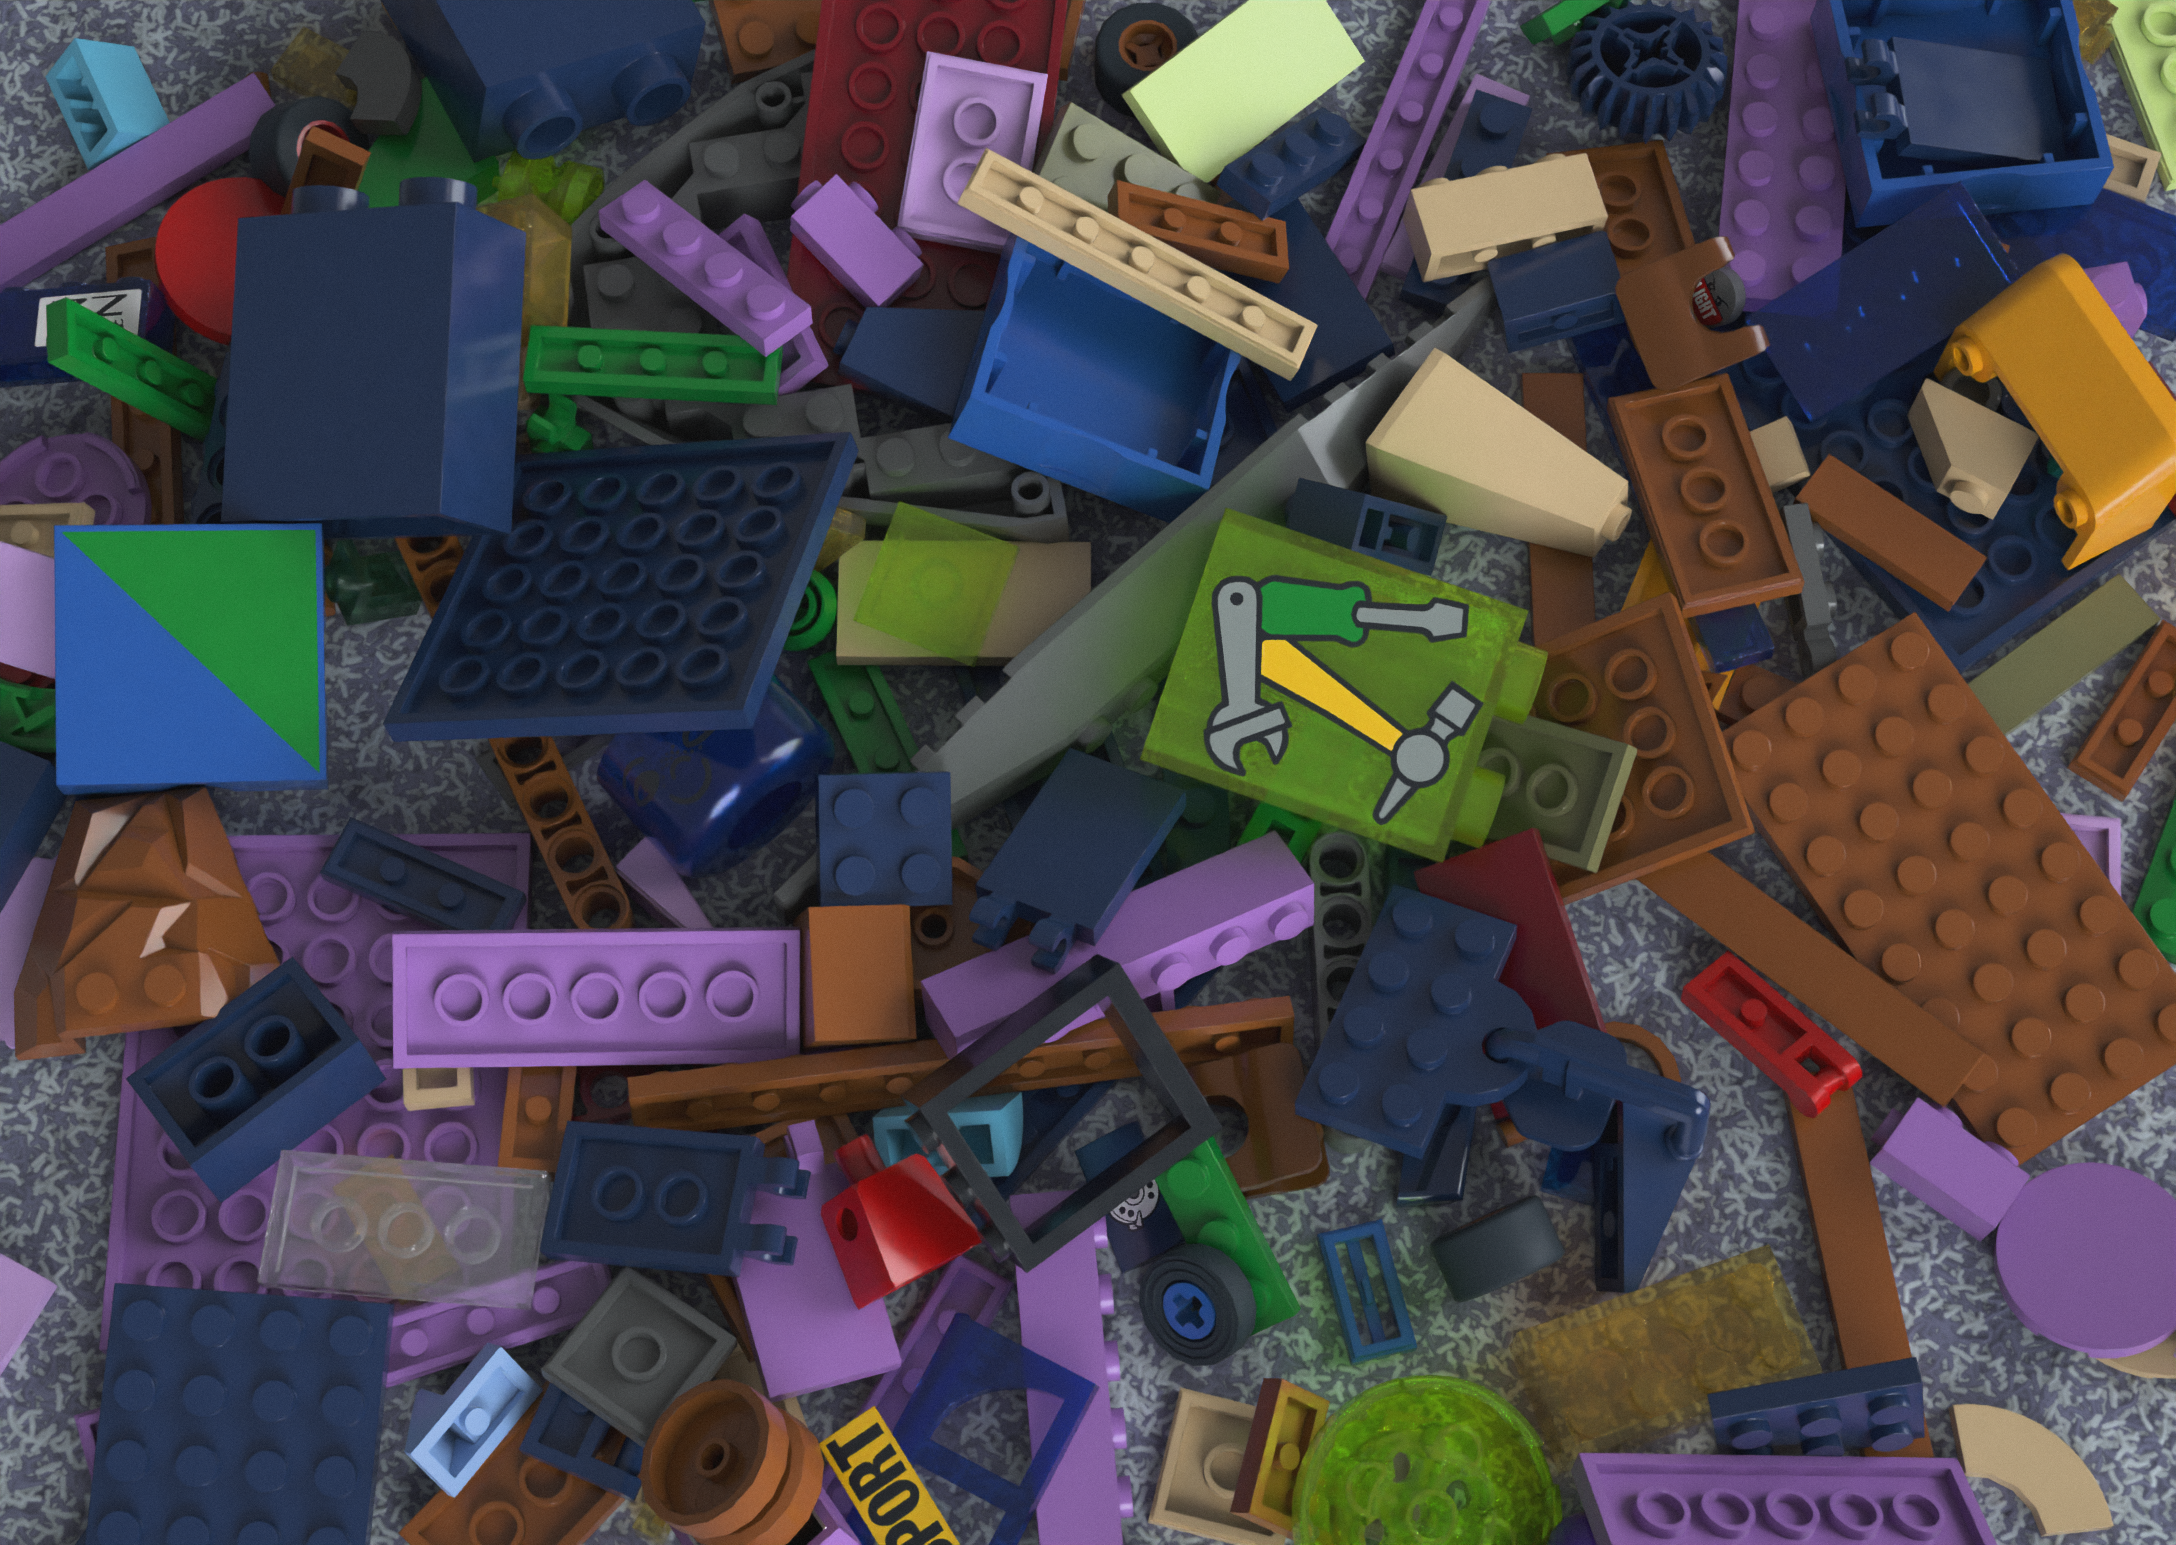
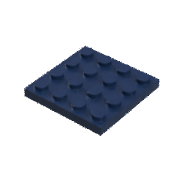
[85,1283,395,1545]

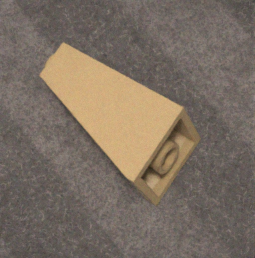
[1365,348,1632,558]

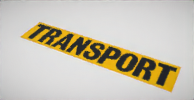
[819,1405,960,1545]

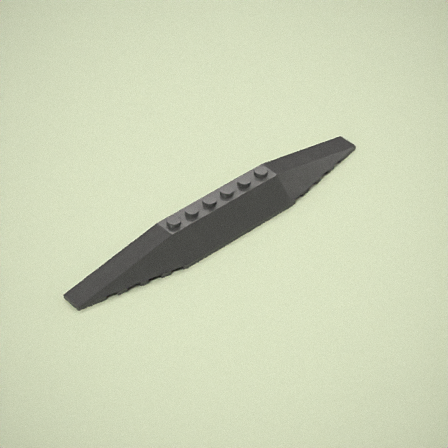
[774,275,1498,927]

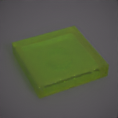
[853,501,1020,667]

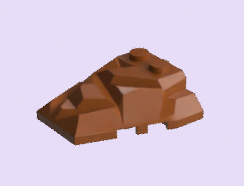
[14,787,281,1061]

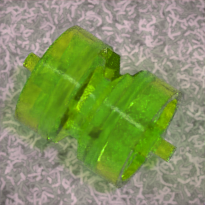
[492,149,605,238]

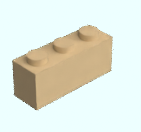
[1403,153,1608,282]

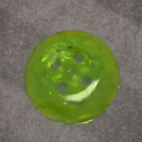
[1291,1374,1562,1545]

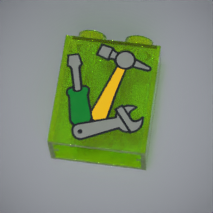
[1139,508,1548,863]

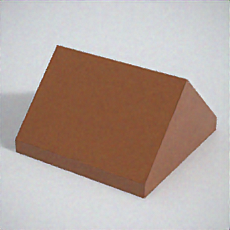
[793,904,916,1052]

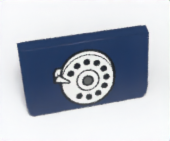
[1075,1120,1185,1274]

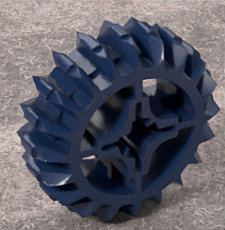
[1566,0,1729,144]

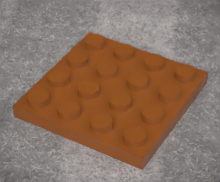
[1461,592,1755,906]

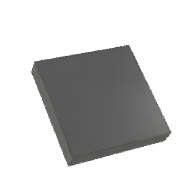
[541,1266,737,1448]

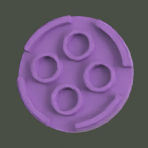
[0,431,151,525]
[1993,1162,2176,1359]

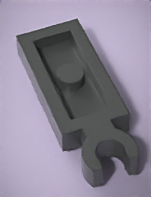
[1779,503,1837,680]

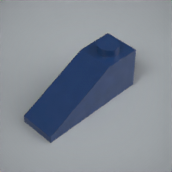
[1283,477,1447,576]
[1594,1099,1697,1293]

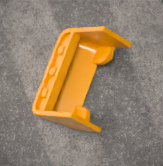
[1933,253,2176,570]

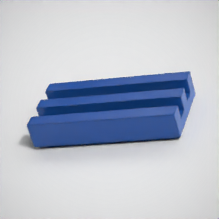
[1316,1219,1417,1366]

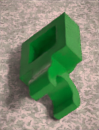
[526,394,594,453]

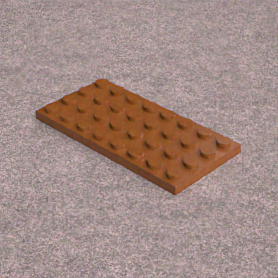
[1722,612,2176,1166]

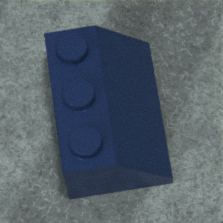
[126,956,387,1203]

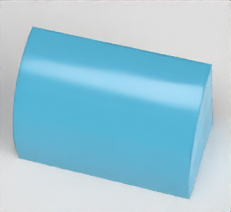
[45,38,170,170]
[872,1092,1023,1177]

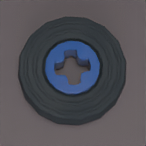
[1139,1243,1257,1366]

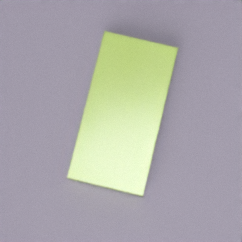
[1121,0,1365,183]
[2091,0,2176,191]

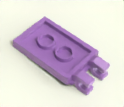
[732,1120,902,1403]

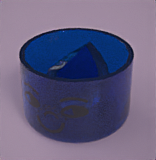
[597,673,835,879]

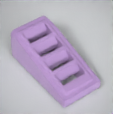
[615,834,713,928]

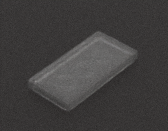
[257,1150,551,1310]

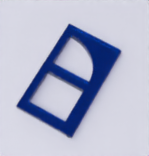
[845,1312,1100,1545]

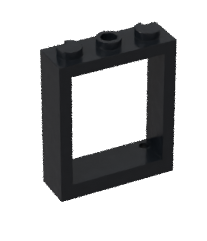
[900,954,1223,1273]

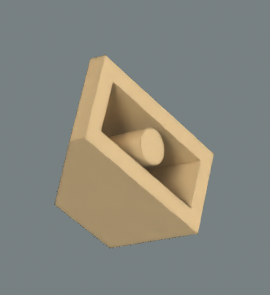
[1907,378,2039,520]

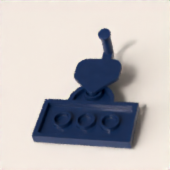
[1295,884,1711,1162]

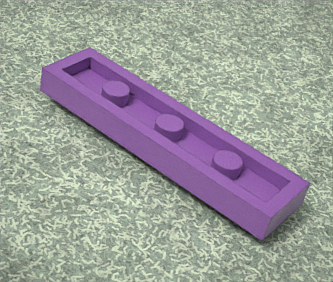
[598,180,813,357]

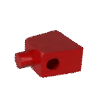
[821,1134,982,1310]

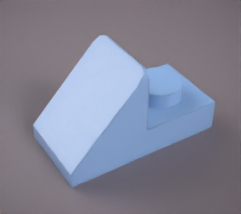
[404,1342,543,1498]

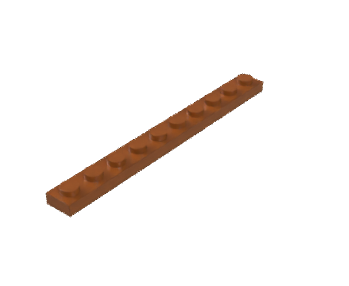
[627,996,1295,1132]

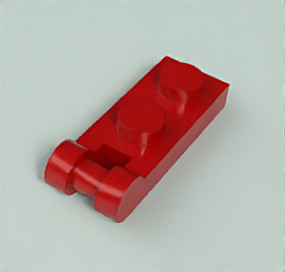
[1680,950,1862,1118]

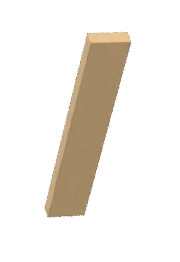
[957,148,1318,381]

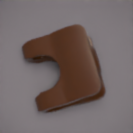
[1615,236,1771,390]
[1186,1043,1330,1200]

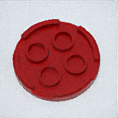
[154,177,285,346]

